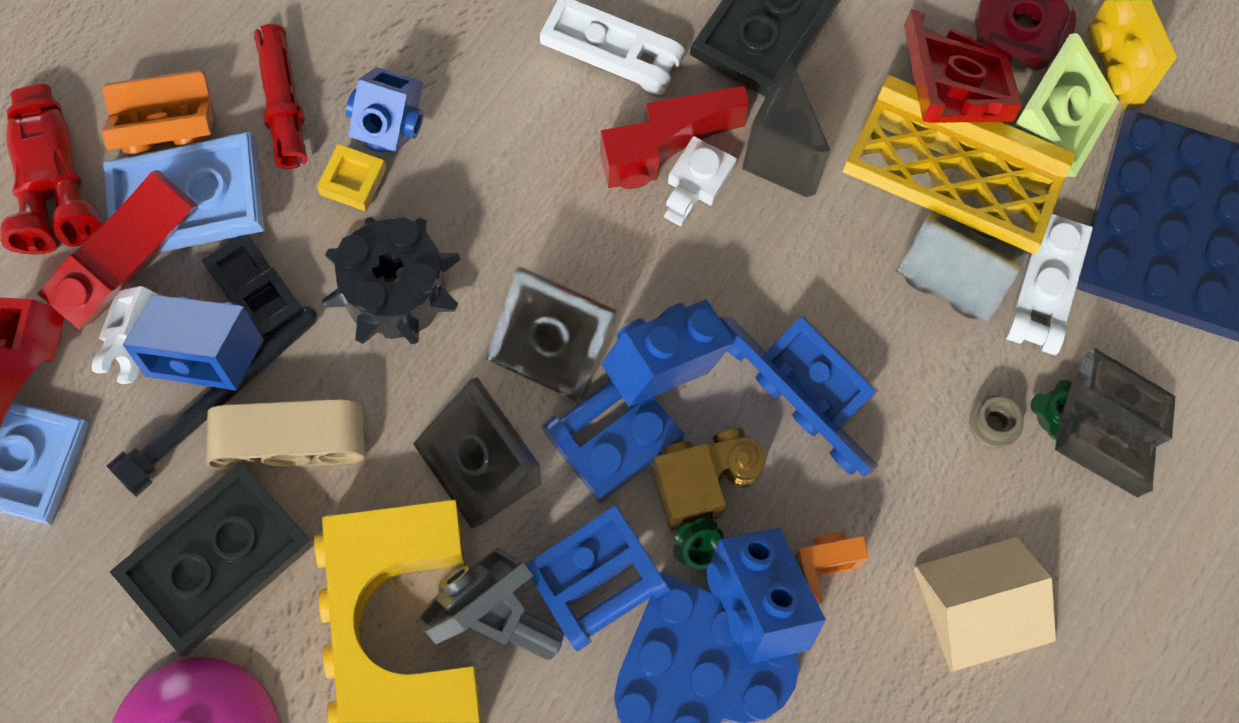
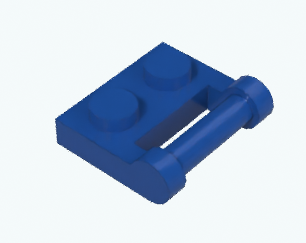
[541,380,684,503]
[525,505,671,652]

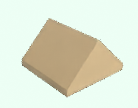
[914,537,1056,673]

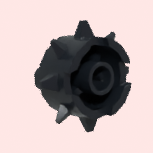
[322,217,461,344]

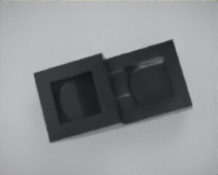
[202,235,303,338]

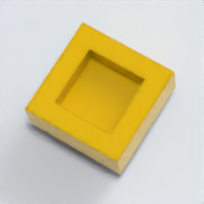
[317,143,386,212]

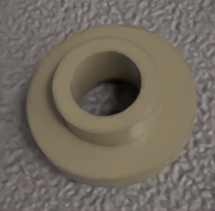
[969,396,1024,448]

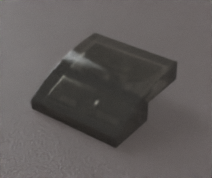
[1055,347,1176,498]

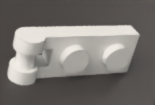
[540,0,685,96]
[1005,214,1093,356]

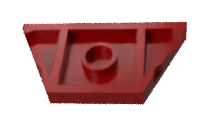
[904,9,1022,123]

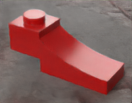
[600,85,749,189]
[37,170,198,330]
[0,297,64,427]

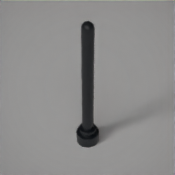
[106,306,318,497]

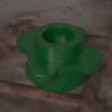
[1030,380,1095,441]

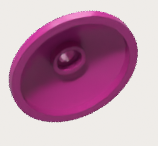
[112,657,280,723]

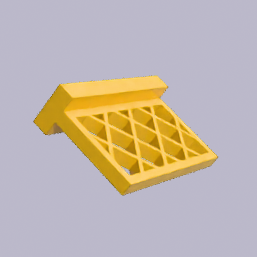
[842,75,1076,255]

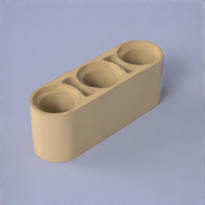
[206,400,365,470]

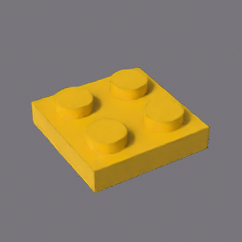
[1088,0,1177,110]

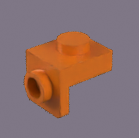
[794,532,869,605]

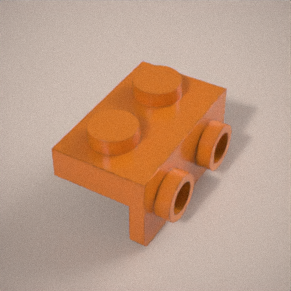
[102,70,215,154]

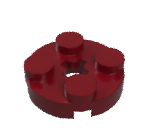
[975,0,1076,71]

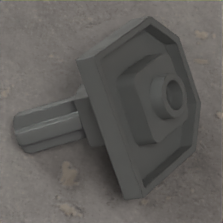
[416,547,564,660]

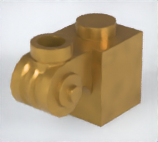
[652,428,766,531]

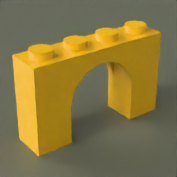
[314,500,482,723]

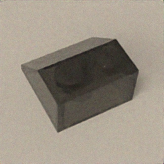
[896,210,1028,322]

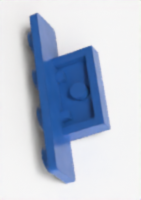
[719,316,878,477]

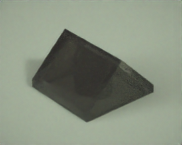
[742,61,831,197]
[486,266,616,403]
[413,377,542,529]

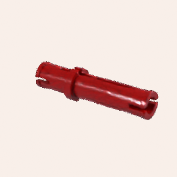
[254,24,308,169]

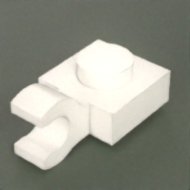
[664,136,737,227]
[92,286,160,384]

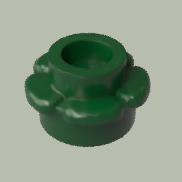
[673,517,724,570]

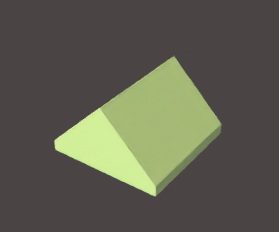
[1014,34,1119,177]

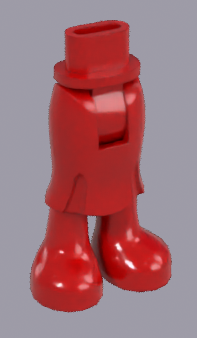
[0,84,102,255]

